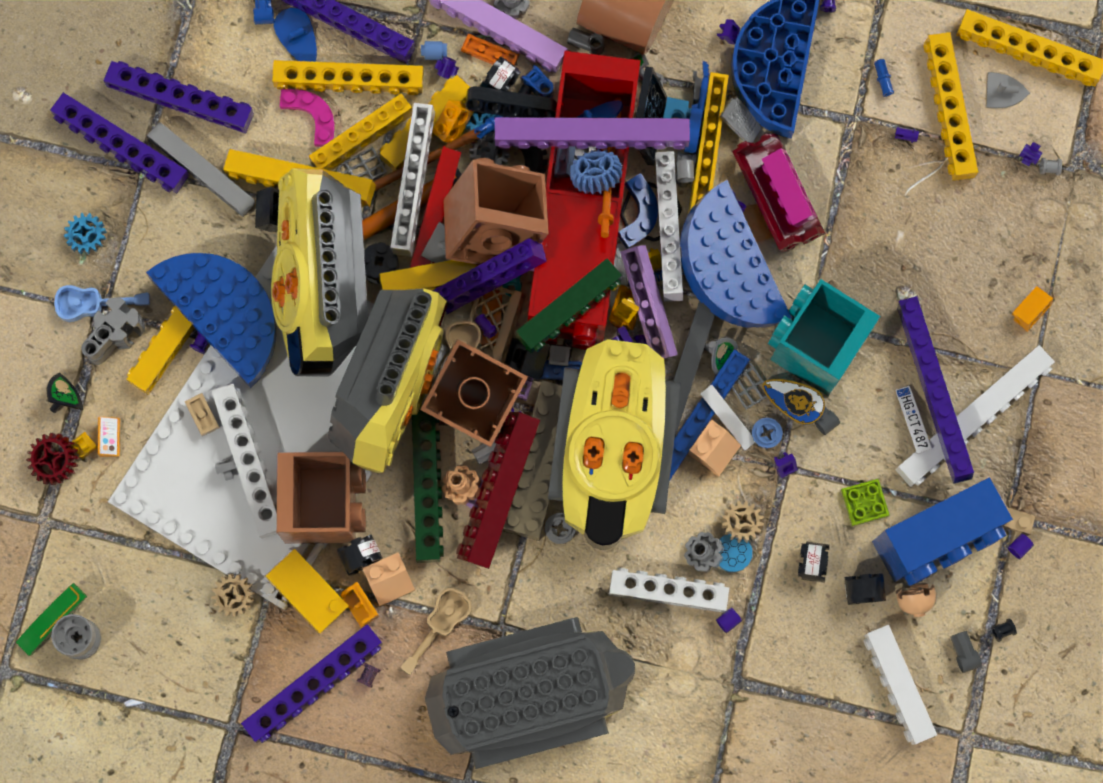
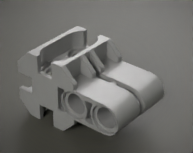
[81,297,145,365]

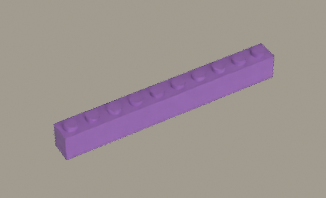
[495,117,690,149]

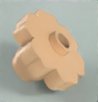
[442,466,481,505]

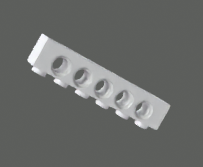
[609,568,729,613]

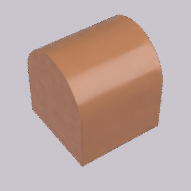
[576,0,674,55]
[420,339,528,447]

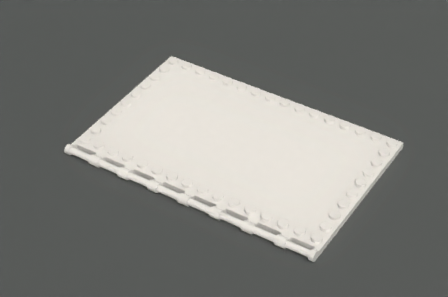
[108,246,450,610]

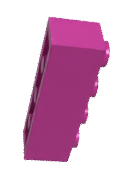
[762,148,817,227]

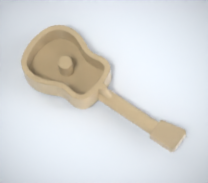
[446,321,482,350]
[401,588,472,675]

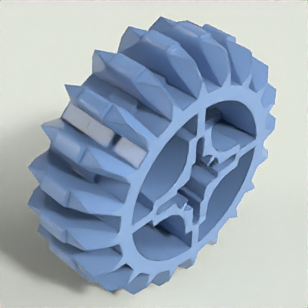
[570,149,622,194]

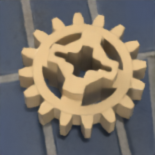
[722,501,764,543]
[211,574,255,617]

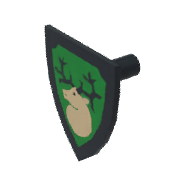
[46,372,83,413]

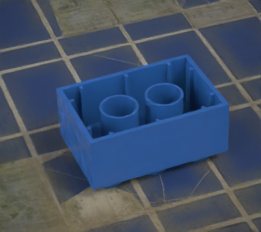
[872,477,1013,587]

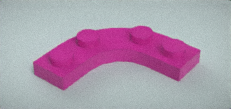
[280,89,335,147]

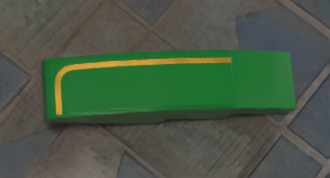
[16,583,87,656]

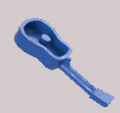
[684,61,709,154]

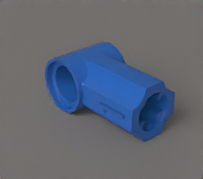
[253,0,274,25]

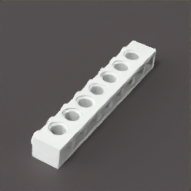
[390,103,435,256]
[655,151,683,302]
[211,384,277,539]

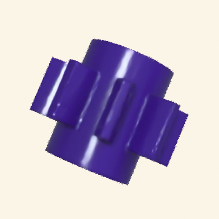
[435,56,459,79]
[1019,142,1043,166]

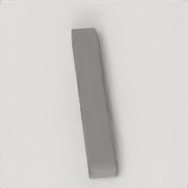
[147,122,256,217]

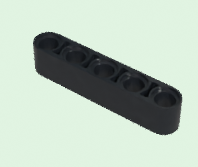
[466,86,557,118]

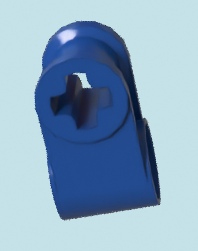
[520,65,554,98]

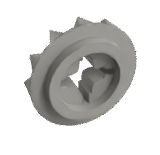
[545,513,576,544]

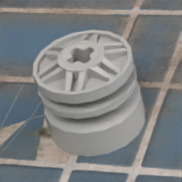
[51,614,101,660]

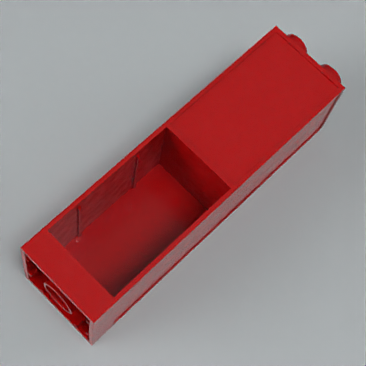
[528,51,640,350]

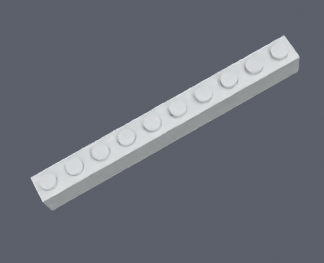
[895,345,1055,487]

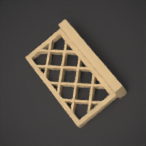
[468,287,526,364]

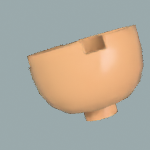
[896,583,936,617]

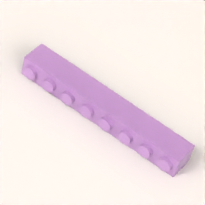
[429,0,568,73]

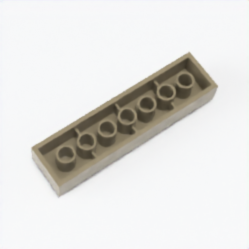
[502,380,562,541]

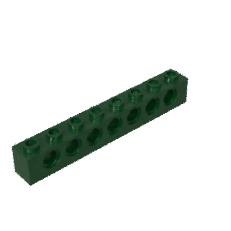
[412,409,444,563]

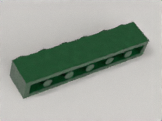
[516,258,622,353]

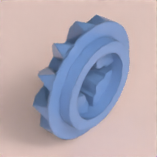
[752,418,783,449]

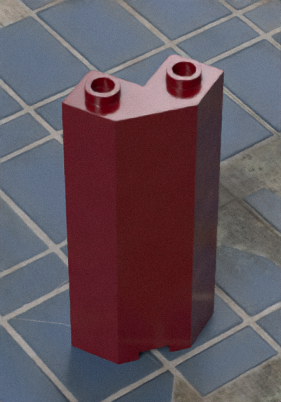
[732,133,826,251]

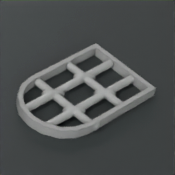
[336,147,387,180]
[732,362,767,410]

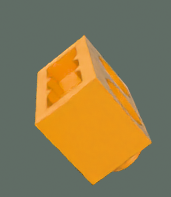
[432,100,474,142]

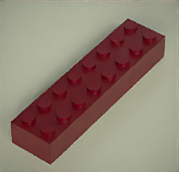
[456,412,540,569]

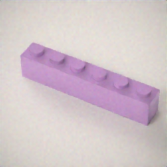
[620,245,678,359]

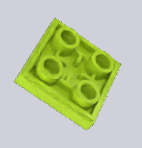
[841,479,890,526]

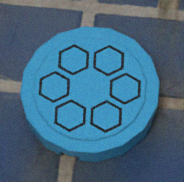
[719,534,752,572]

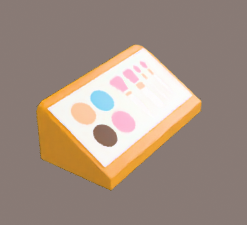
[98,417,120,457]

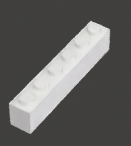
[863,625,937,745]

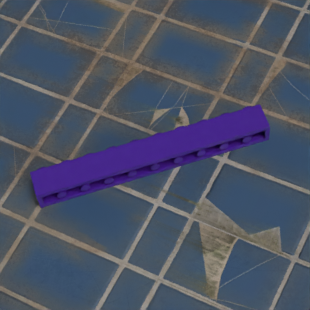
[897,296,974,484]

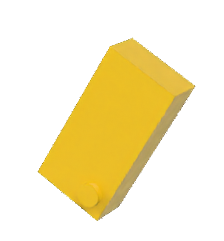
[264,549,349,633]

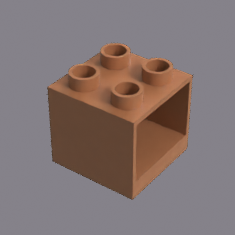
[444,158,549,265]
[276,452,366,544]

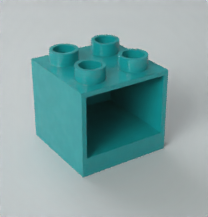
[768,279,881,396]

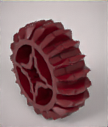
[26,433,79,485]

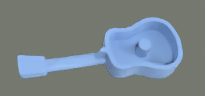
[54,285,150,322]

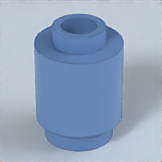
[421,41,447,60]

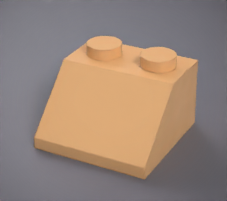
[688,420,741,476]
[363,552,415,606]

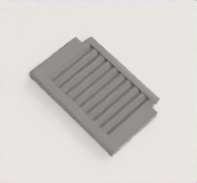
[720,97,761,143]

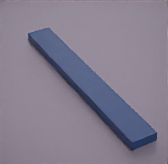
[670,349,750,480]

